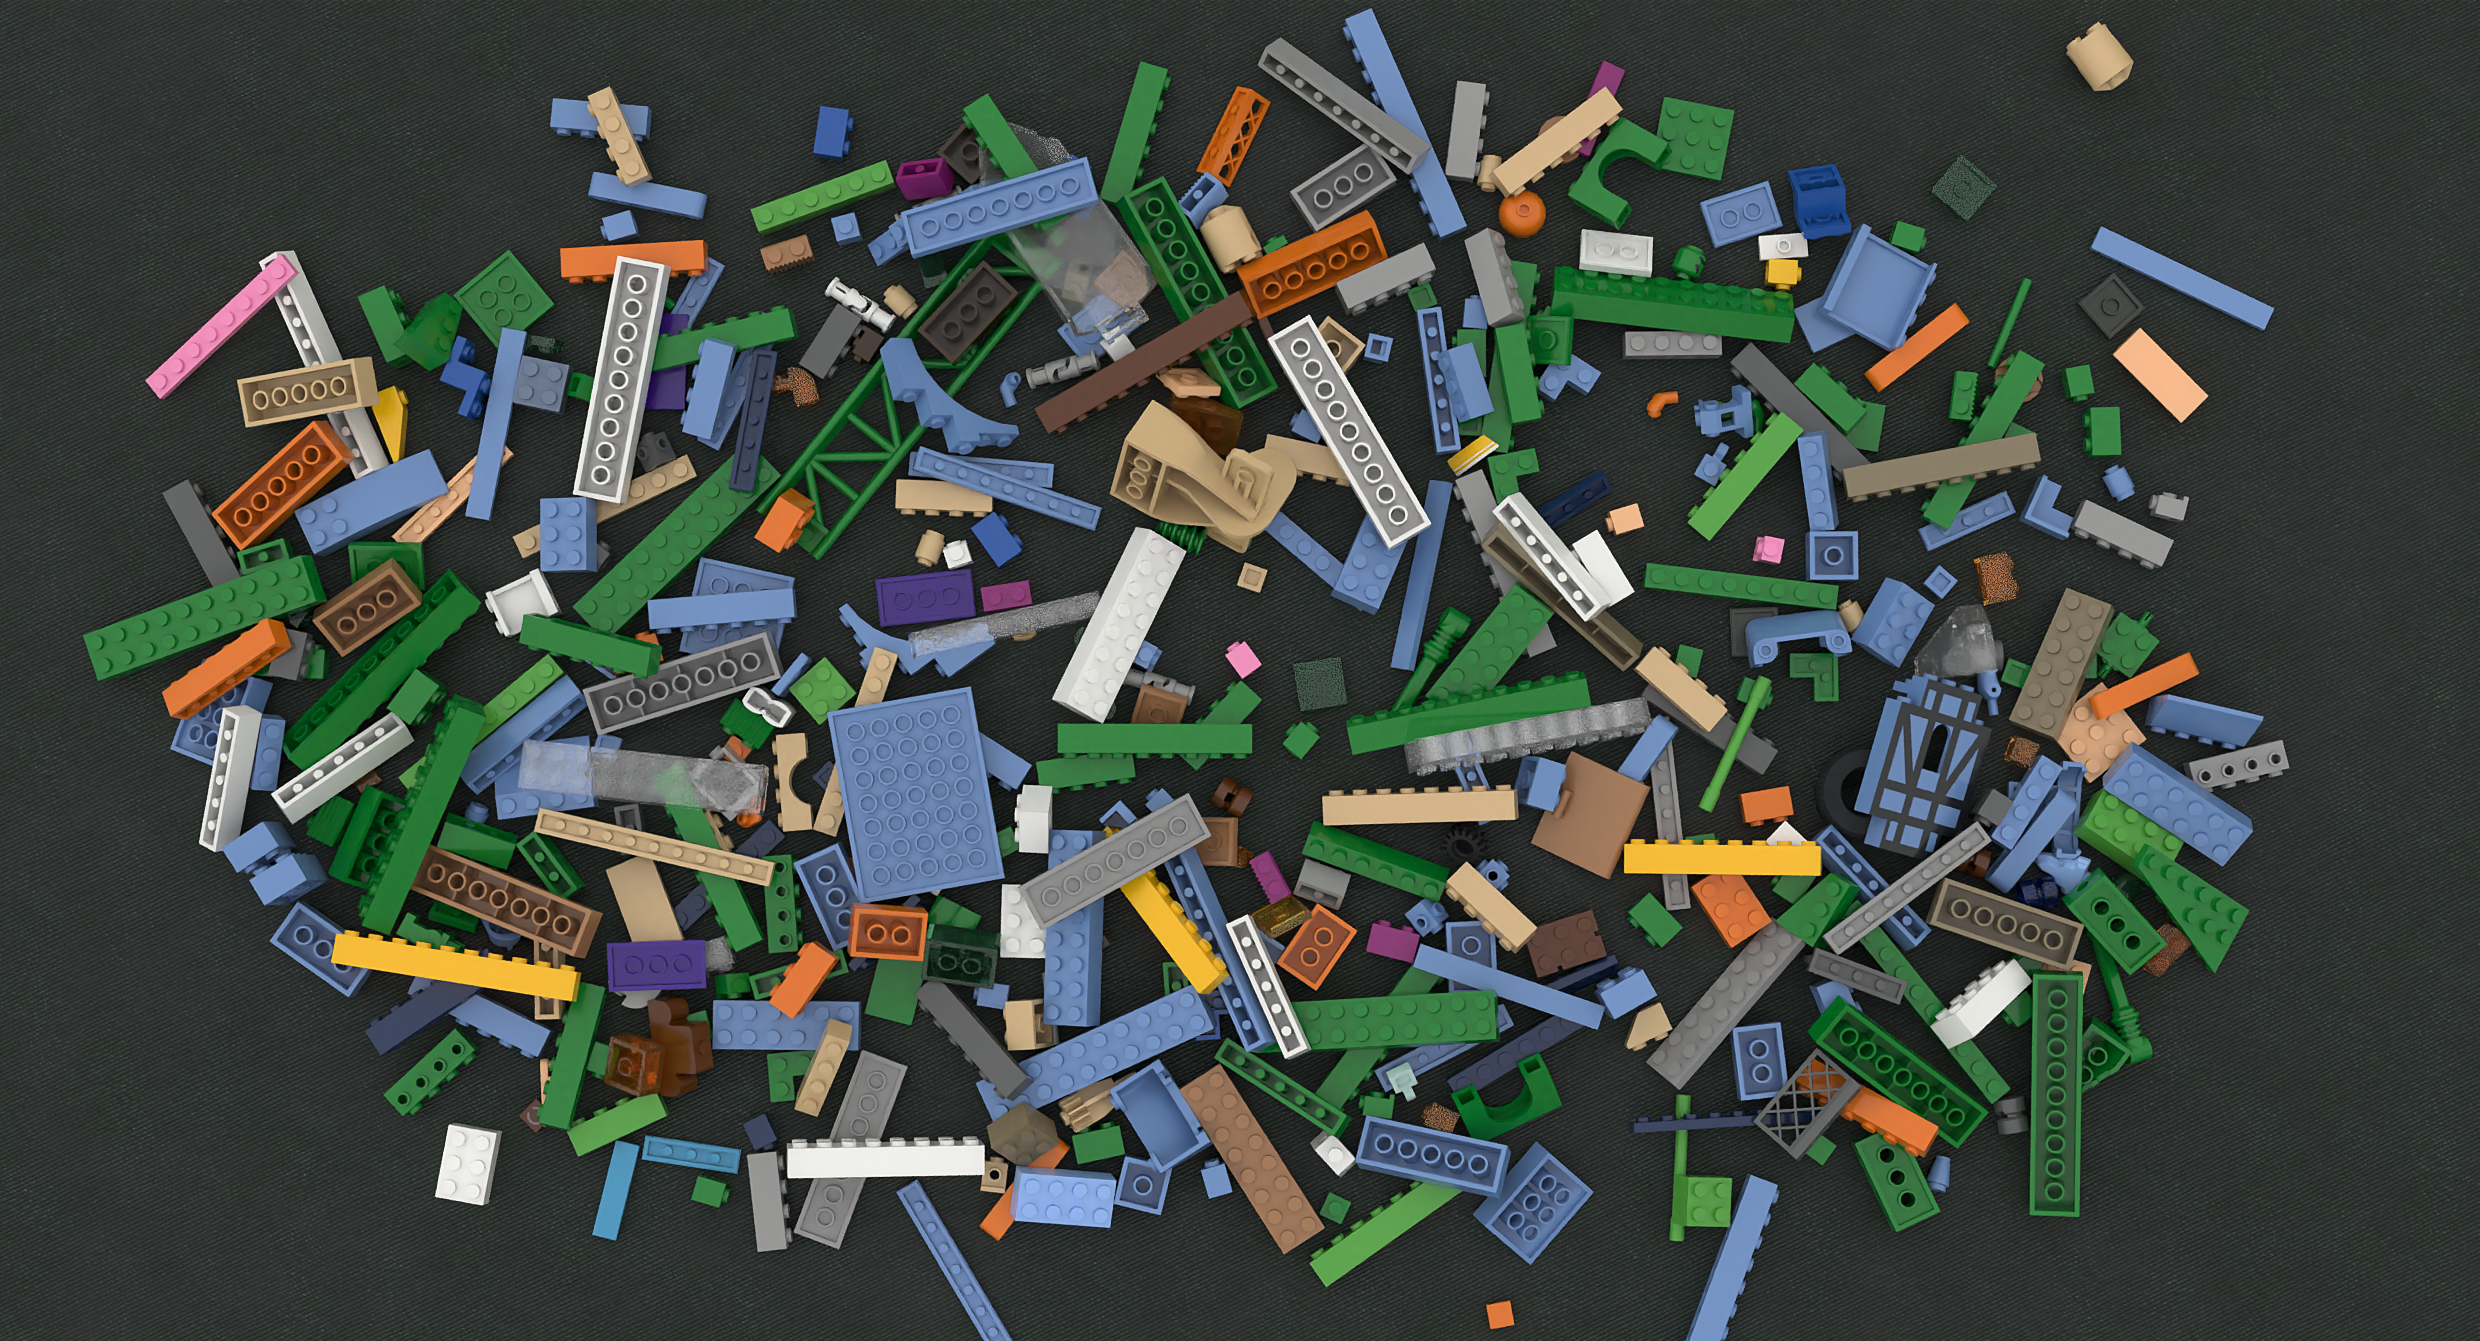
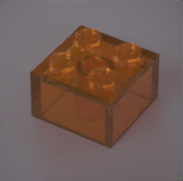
[604,1032,666,1097]

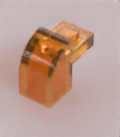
[772,367,822,408]

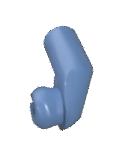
[1000,372,1021,408]

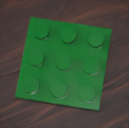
[1650,97,1734,182]
[453,250,556,348]

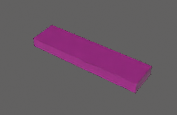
[1576,61,1625,157]

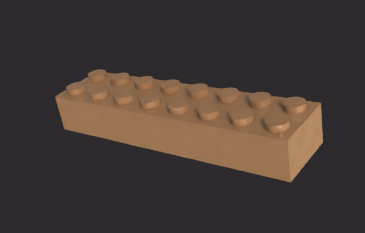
[410,843,603,959]
[1179,1062,1325,1254]

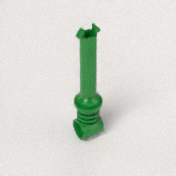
[1390,606,1471,712]
[2085,929,2153,1065]

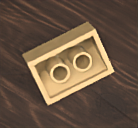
[1283,316,1366,375]

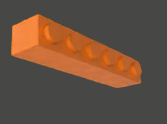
[560,240,709,284]
[162,618,292,720]
[1796,1059,1939,1158]

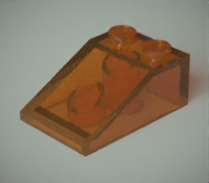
[1167,391,1244,455]

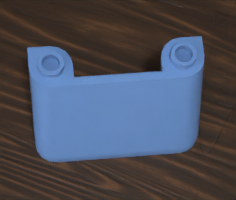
[1745,609,1852,668]
[1109,1059,1213,1174]

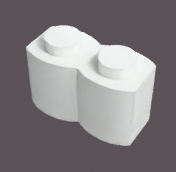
[742,685,796,727]

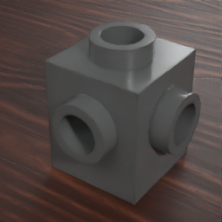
[636,432,676,472]

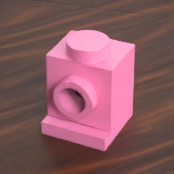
[1752,536,1785,565]

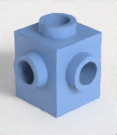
[1475,859,1510,892]
[1405,898,1449,937]

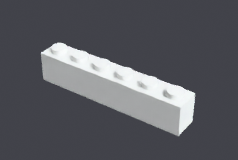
[1492,492,1613,622]
[199,705,262,852]
[271,712,414,824]
[1226,914,1312,1060]

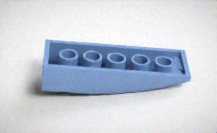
[294,449,450,557]

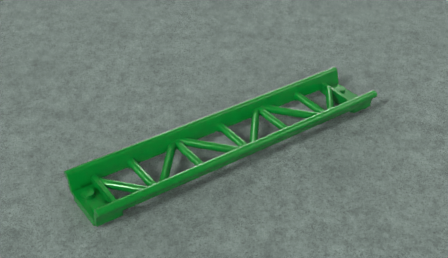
[756,228,1062,560]

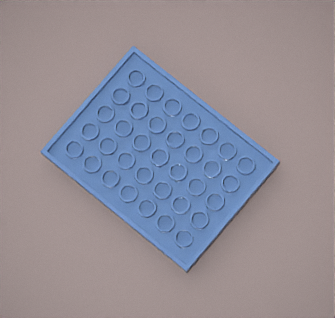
[827,686,1005,903]

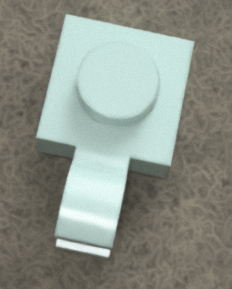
[1386,1062,1418,1102]

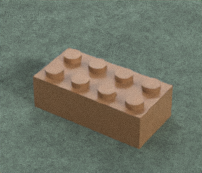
[312,557,422,657]

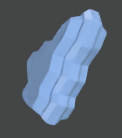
[2034,852,2091,894]

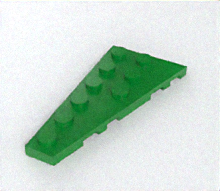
[2132,843,2250,973]

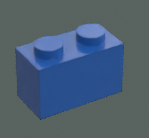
[813,106,854,161]
[971,512,1024,569]

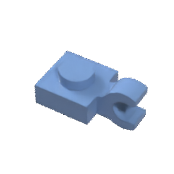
[1693,442,1729,486]

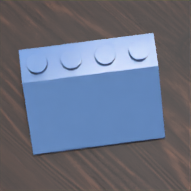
[170,658,273,766]
[2144,694,2264,750]
[495,735,599,820]
[1473,1142,1593,1265]

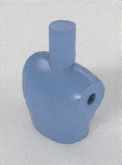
[1977,670,2001,716]

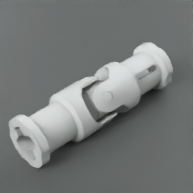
[825,277,896,334]

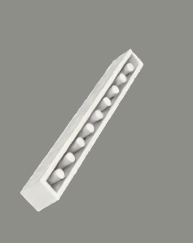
[259,251,390,480]

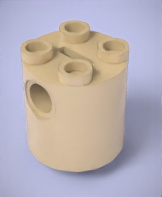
[2066,22,2134,91]
[1199,205,1263,274]

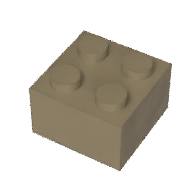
[987,1101,1059,1166]

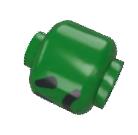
[1671,245,1707,281]

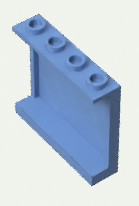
[1816,223,1938,352]

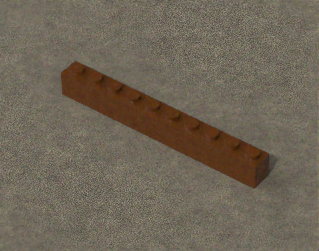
[1034,290,1257,435]

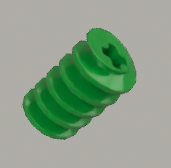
[1155,520,1207,557]

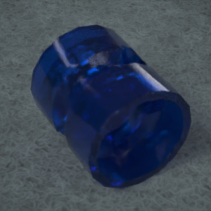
[2017,876,2059,909]

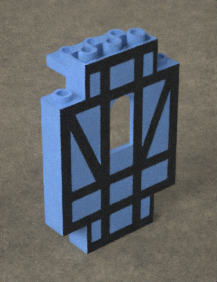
[1854,673,1992,860]

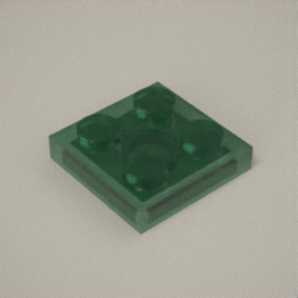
[1929,155,1998,223]
[1293,657,1348,712]

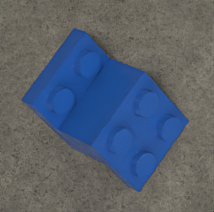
[1788,164,1852,240]
[440,336,493,422]

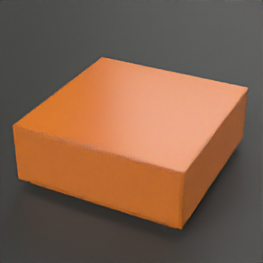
[1486,1300,1514,1329]

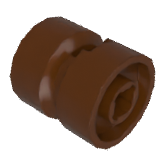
[1210,776,1254,819]
[1953,847,1991,879]

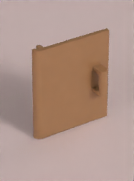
[1531,751,1651,879]

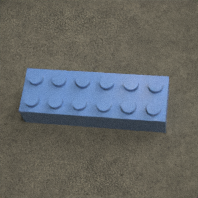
[2102,741,2253,866]
[712,999,862,1051]
[1355,1115,1511,1199]

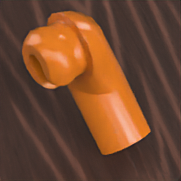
[1647,391,1678,418]
[736,797,767,828]

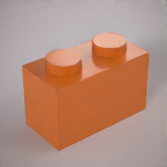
[1738,786,1794,827]

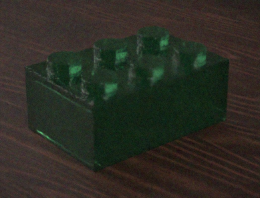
[921,923,1002,990]

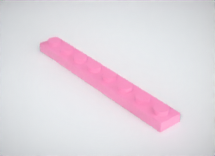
[145,254,299,399]

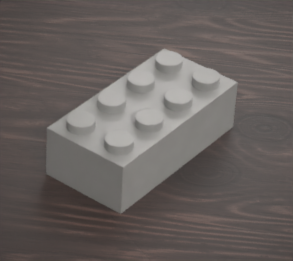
[1290,143,1397,233]
[1335,243,1436,316]

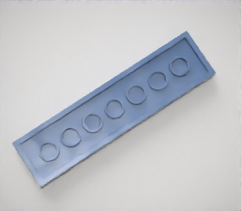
[901,157,1100,259]

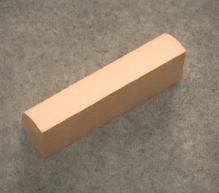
[2112,328,2208,423]

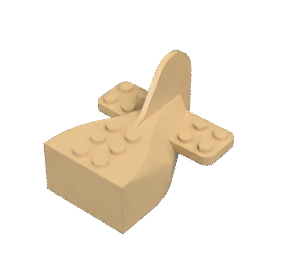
[1110,400,1297,553]

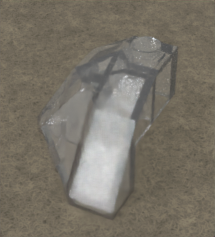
[1914,604,1998,680]

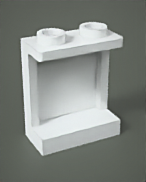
[485,568,562,638]

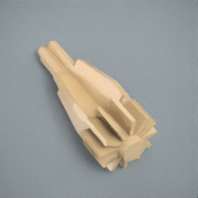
[1058,1070,1136,1133]

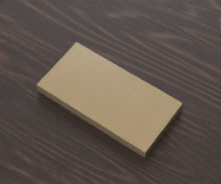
[606,856,684,941]

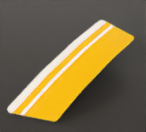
[1447,435,1499,476]

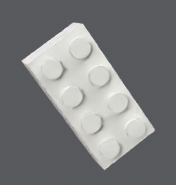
[1930,959,2032,1049]

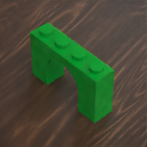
[1568,117,1672,230]
[1451,1053,1562,1141]

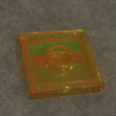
[1250,894,1313,940]

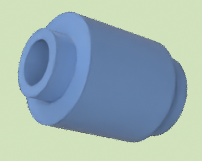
[2102,465,2135,502]

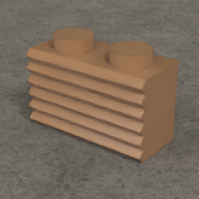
[760,234,815,275]

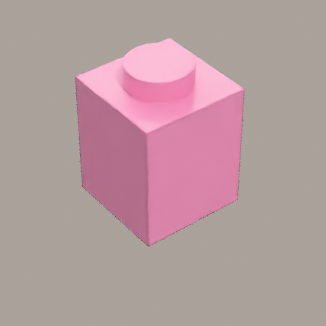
[1225,641,1262,680]

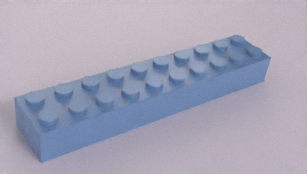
[976,984,1218,1122]

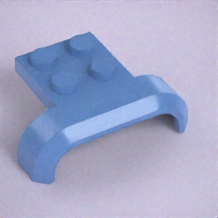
[2006,761,2087,859]

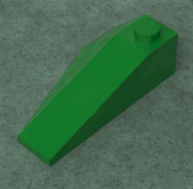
[2081,1016,2133,1093]

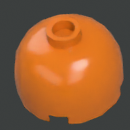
[1498,190,1546,238]

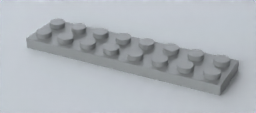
[1018,793,1211,930]
[1646,917,1806,1090]
[794,1050,908,1249]

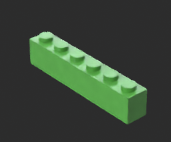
[750,160,896,236]
[1687,411,1804,541]

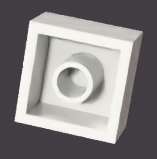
[1015,785,1052,853]

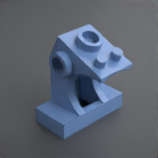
[1694,385,1754,438]

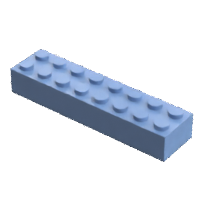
[1043,830,1106,1027]

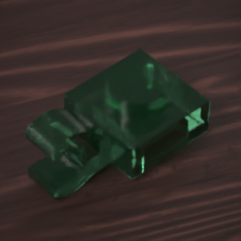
[524,334,564,355]

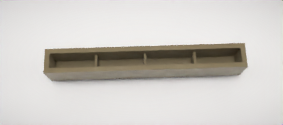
[1841,432,2041,503]
[1481,520,1643,672]

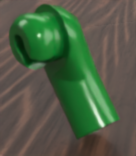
[1751,399,1764,433]

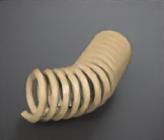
[1013,630,1037,641]

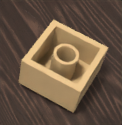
[1003,998,1054,1051]

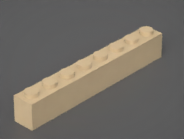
[1322,785,1519,825]

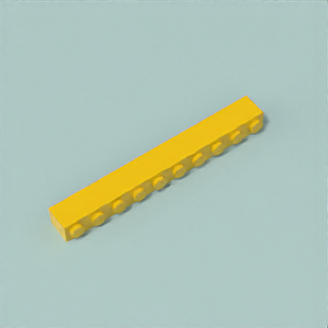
[331,930,581,1002]

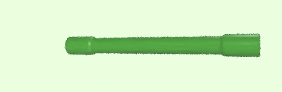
[1698,675,1772,813]
[1670,1094,1691,1241]

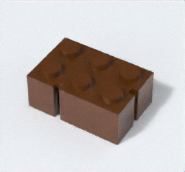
[1525,909,1607,978]

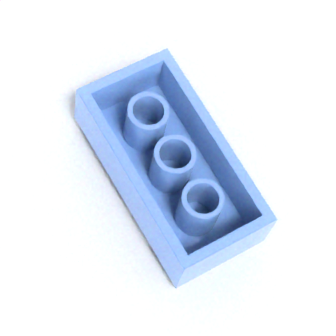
[1010,1166,1117,1228]

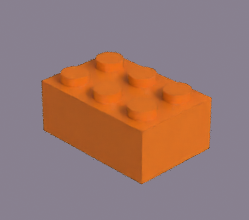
[754,488,815,553]
[1689,874,1772,948]
[847,903,928,961]
[1276,903,1357,991]
[769,941,840,1019]

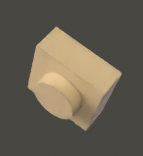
[1237,563,1267,594]

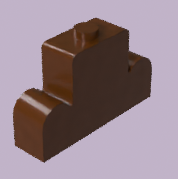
[647,996,714,1097]

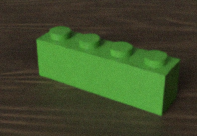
[567,1086,670,1157]

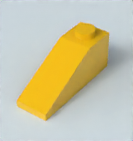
[371,386,409,463]

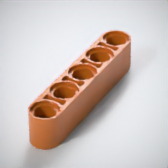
[1864,303,1970,393]
[2088,652,2200,720]
[979,1137,1070,1241]

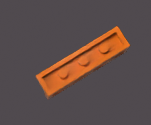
[1196,86,1271,187]

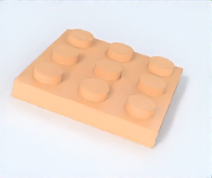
[2056,682,2146,783]

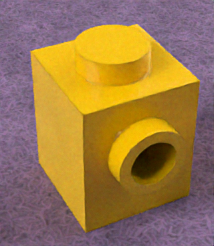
[1765,259,1801,291]

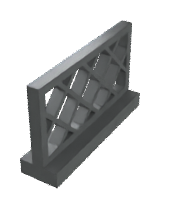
[1800,948,1907,1005]
[1753,1048,1863,1161]

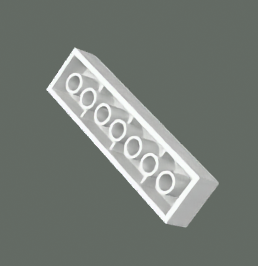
[1052,527,1187,724]
[787,1136,985,1178]

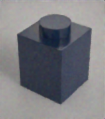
[743,1112,780,1152]

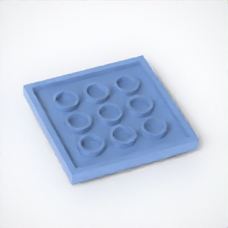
[679,557,796,654]

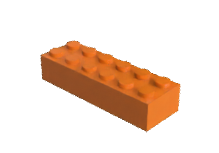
[1235,210,1389,320]
[211,420,355,551]

